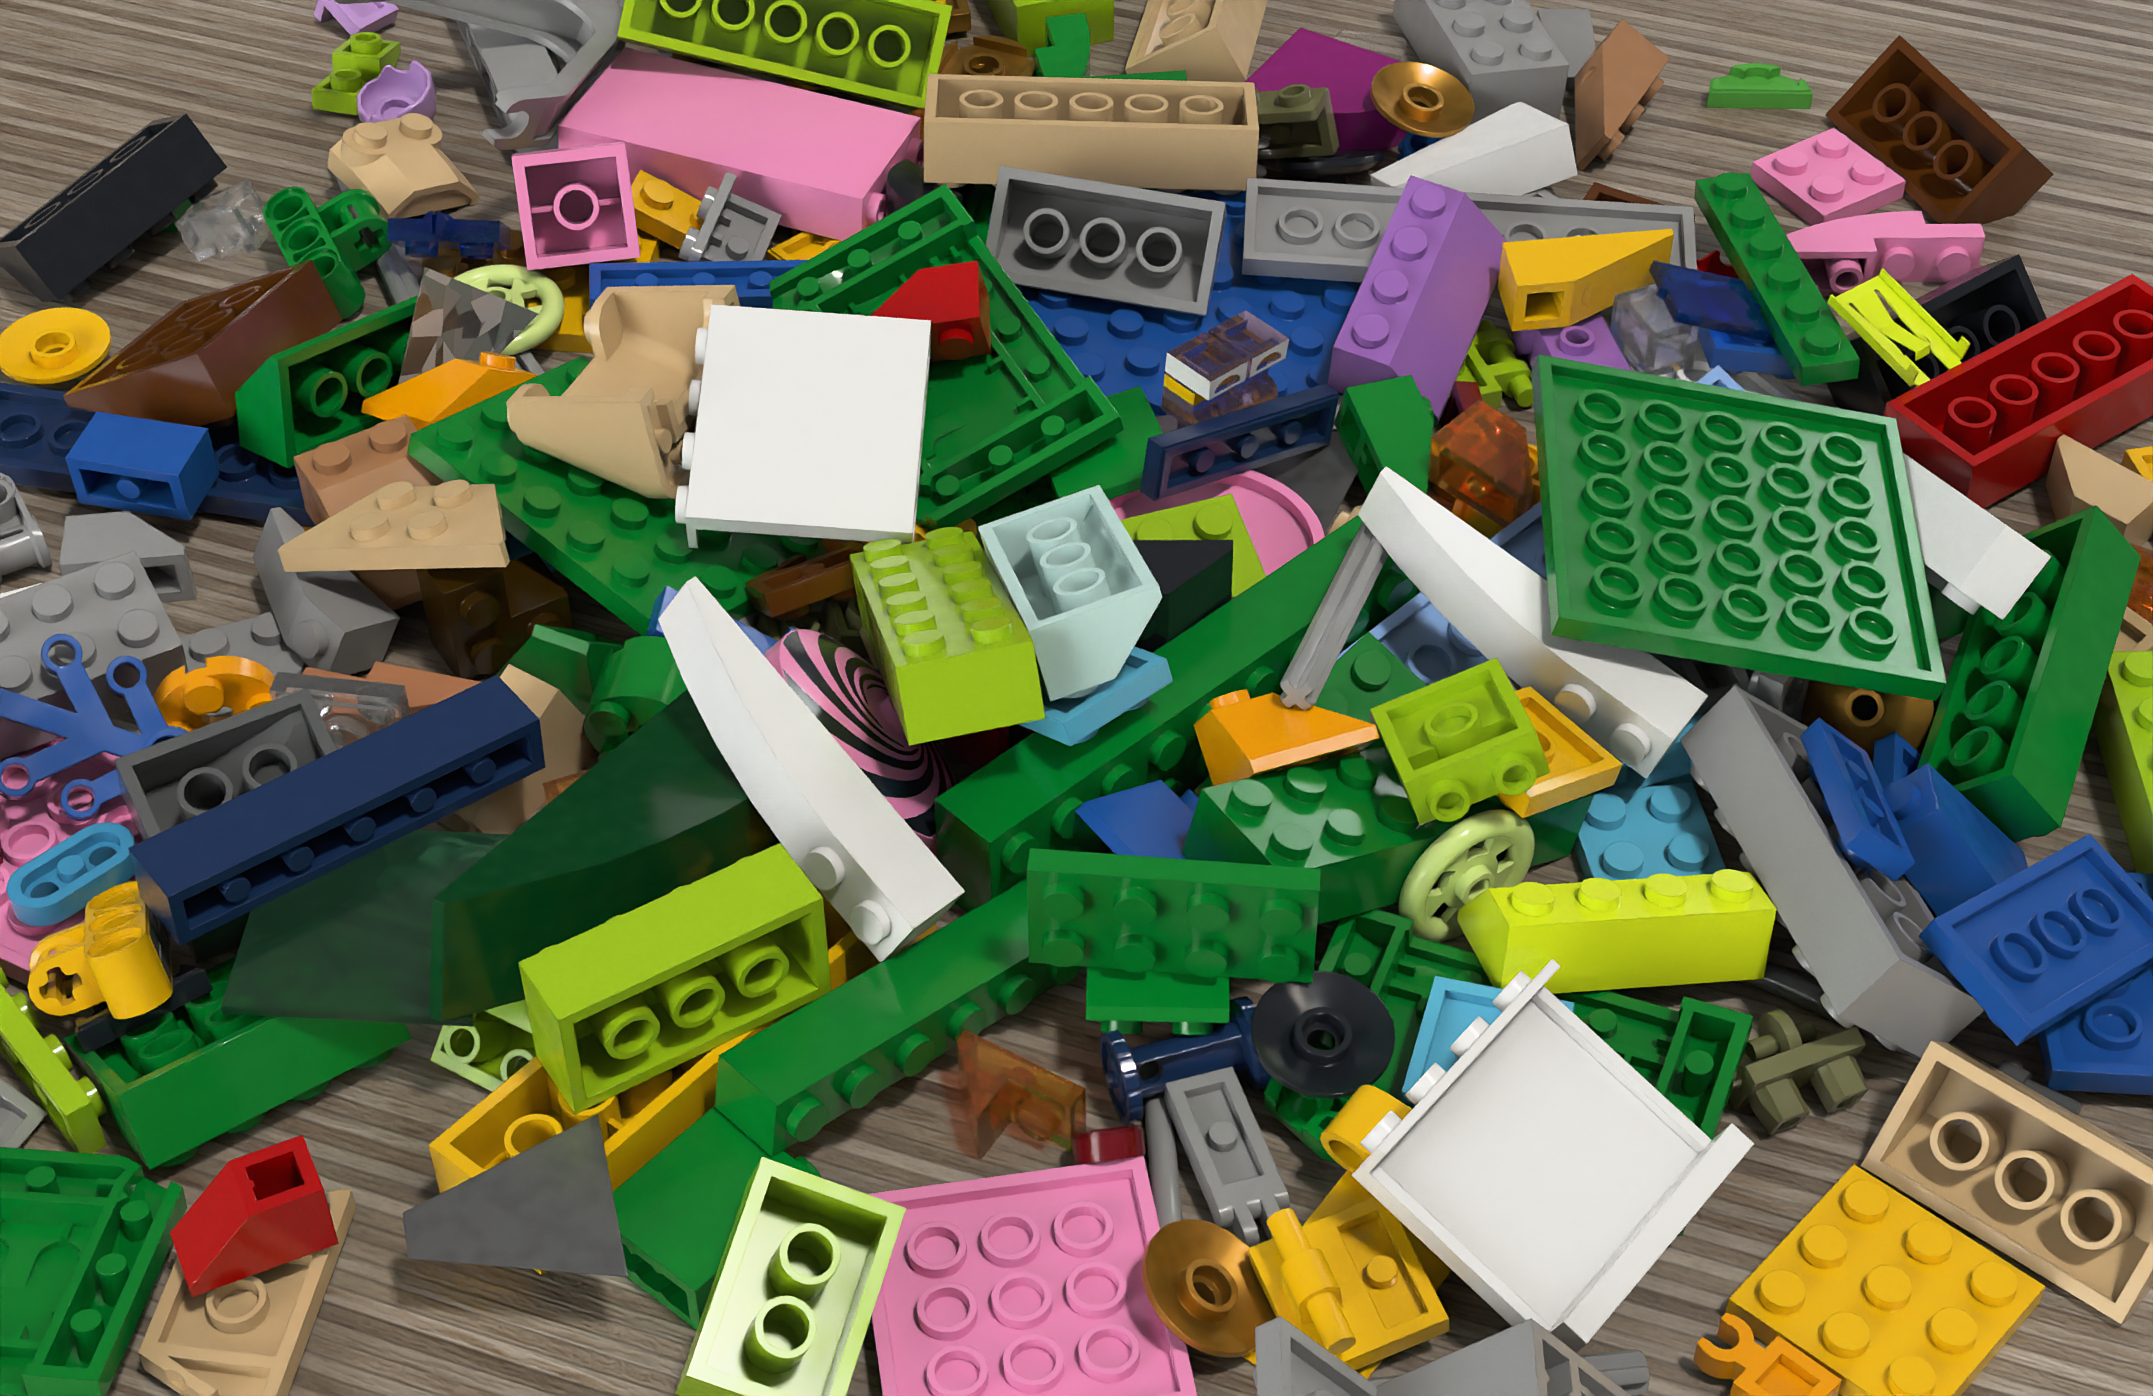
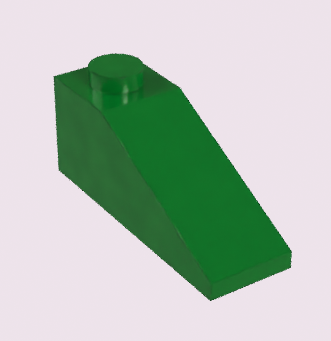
[1334,375,1434,496]

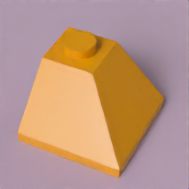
[361,351,538,430]
[1193,689,1380,786]

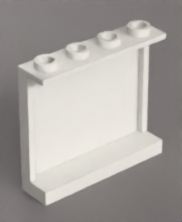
[675,304,931,548]
[1352,959,1754,1352]

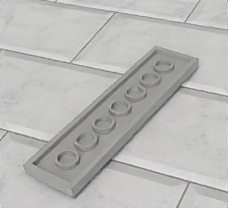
[1242,178,1698,304]

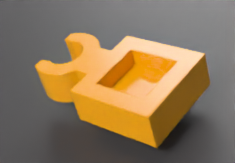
[1693,1313,1842,1396]

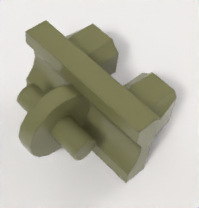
[1729,1009,1868,1135]

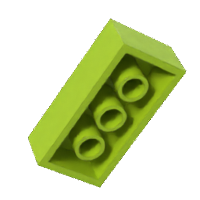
[518,843,832,1114]

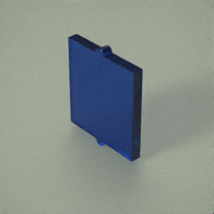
[1649,260,1770,341]

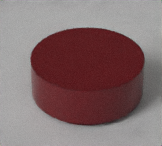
[1071,1125,1146,1164]

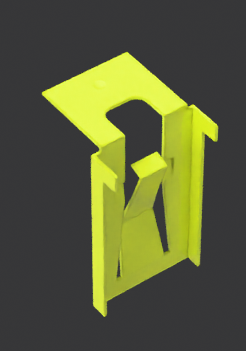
[1827,268,1970,388]

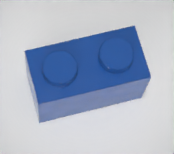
[65,412,220,520]

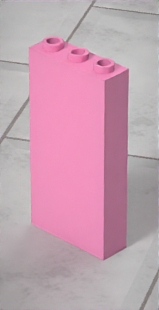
[558,47,924,241]

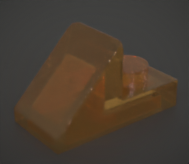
[957,1030,1086,1159]

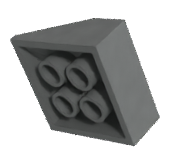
[114,688,387,964]

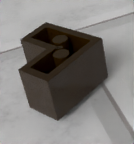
[416,552,574,680]

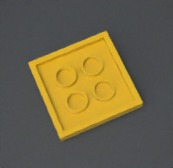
[1725,1164,2045,1396]

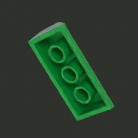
[235,295,418,468]

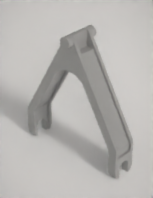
[334,0,626,150]

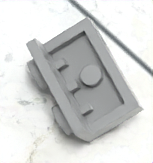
[678,172,782,262]

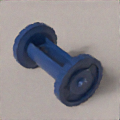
[1099,996,1272,1125]

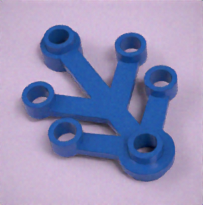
[0,634,188,821]

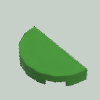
[1706,63,1813,109]

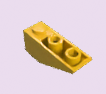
[1497,229,1674,331]

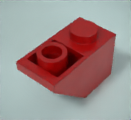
[870,261,991,362]
[170,1135,339,1297]

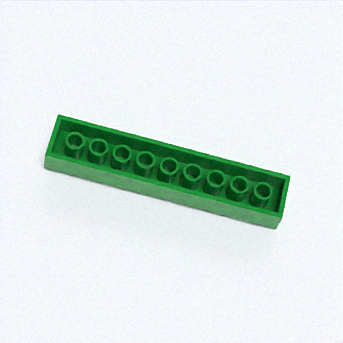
[934,515,1421,913]

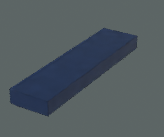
[1140,384,1339,501]

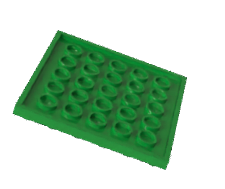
[1531,354,1946,701]

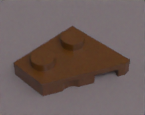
[745,538,865,620]

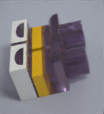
[1161,310,1289,429]

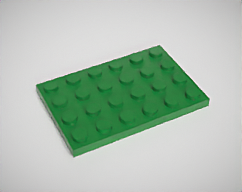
[407,355,826,636]

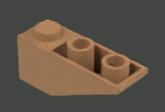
[1574,19,1670,171]

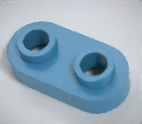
[6,822,136,927]

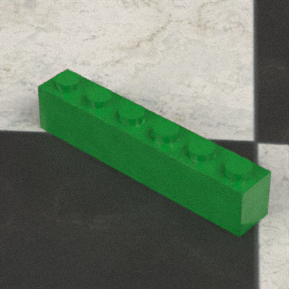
[714,879,1082,1157]

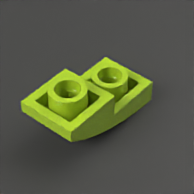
[311,32,401,116]

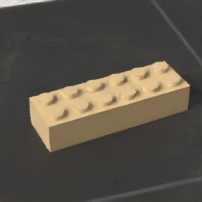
[924,74,1259,195]

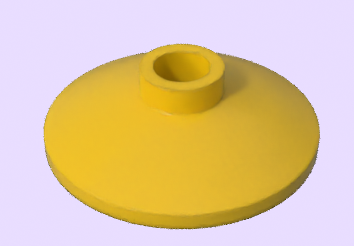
[0,307,112,384]

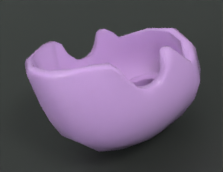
[356,60,436,123]

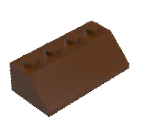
[1825,35,2054,225]

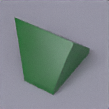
[495,624,624,715]

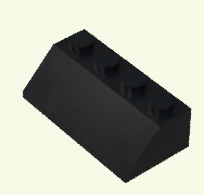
[0,114,227,303]
[1826,254,2047,416]

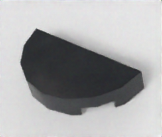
[73,964,213,1054]

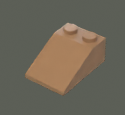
[293,415,445,611]

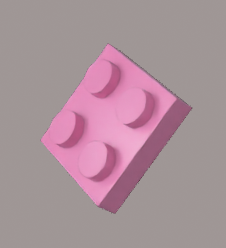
[1751,128,1906,226]

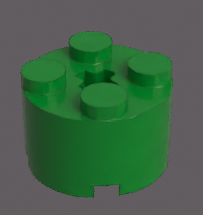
[584,636,687,762]

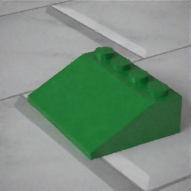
[63,918,412,1170]

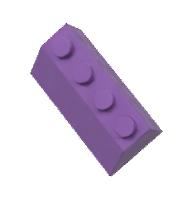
[1328,175,1508,425]

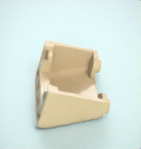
[506,285,740,499]

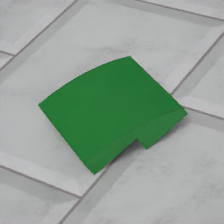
[1047,386,1163,500]

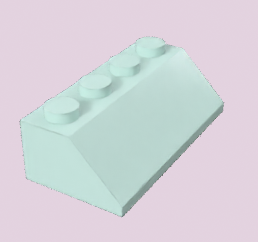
[978,485,1162,701]

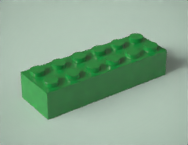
[1917,505,2141,843]
[1181,745,1594,925]

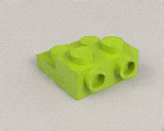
[1370,657,1551,825]

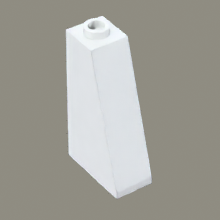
[1370,102,1578,196]

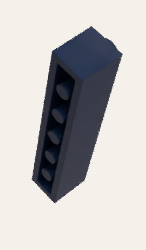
[128,675,546,946]

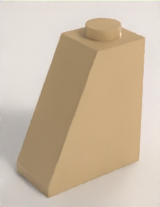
[436,664,599,845]

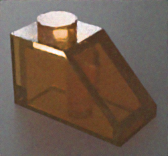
[1429,399,1533,528]

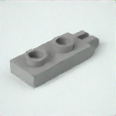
[1163,1067,1290,1247]

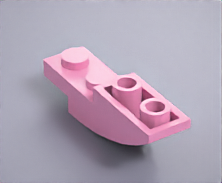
[1786,211,1985,296]

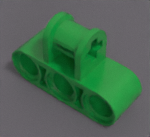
[263,186,394,319]

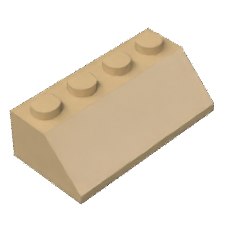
[1125,0,1268,82]
[1861,1041,2153,1324]

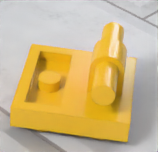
[1248,1197,1450,1370]

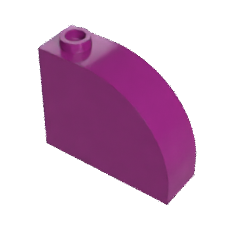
[1245,27,1409,152]

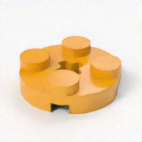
[154,656,285,732]

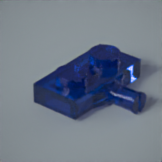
[387,211,511,259]

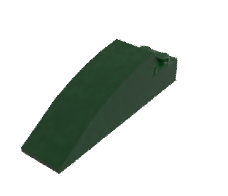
[429,689,781,1022]

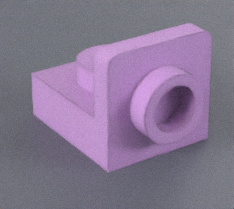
[314,0,399,35]

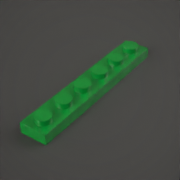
[1694,172,1860,386]

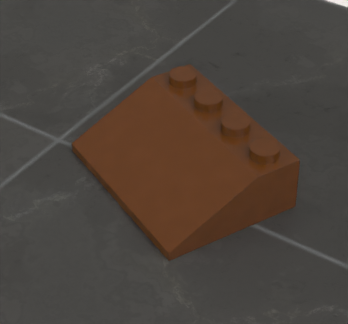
[63,260,343,430]

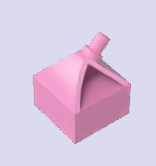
[511,141,640,271]

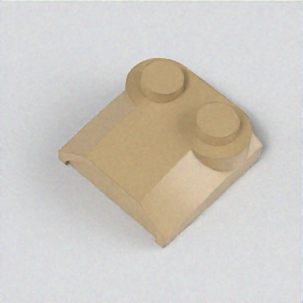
[327,113,479,223]

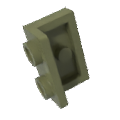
[1255,84,1340,160]

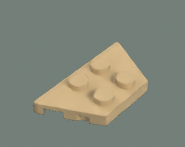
[278,480,510,572]
[138,1189,357,1396]

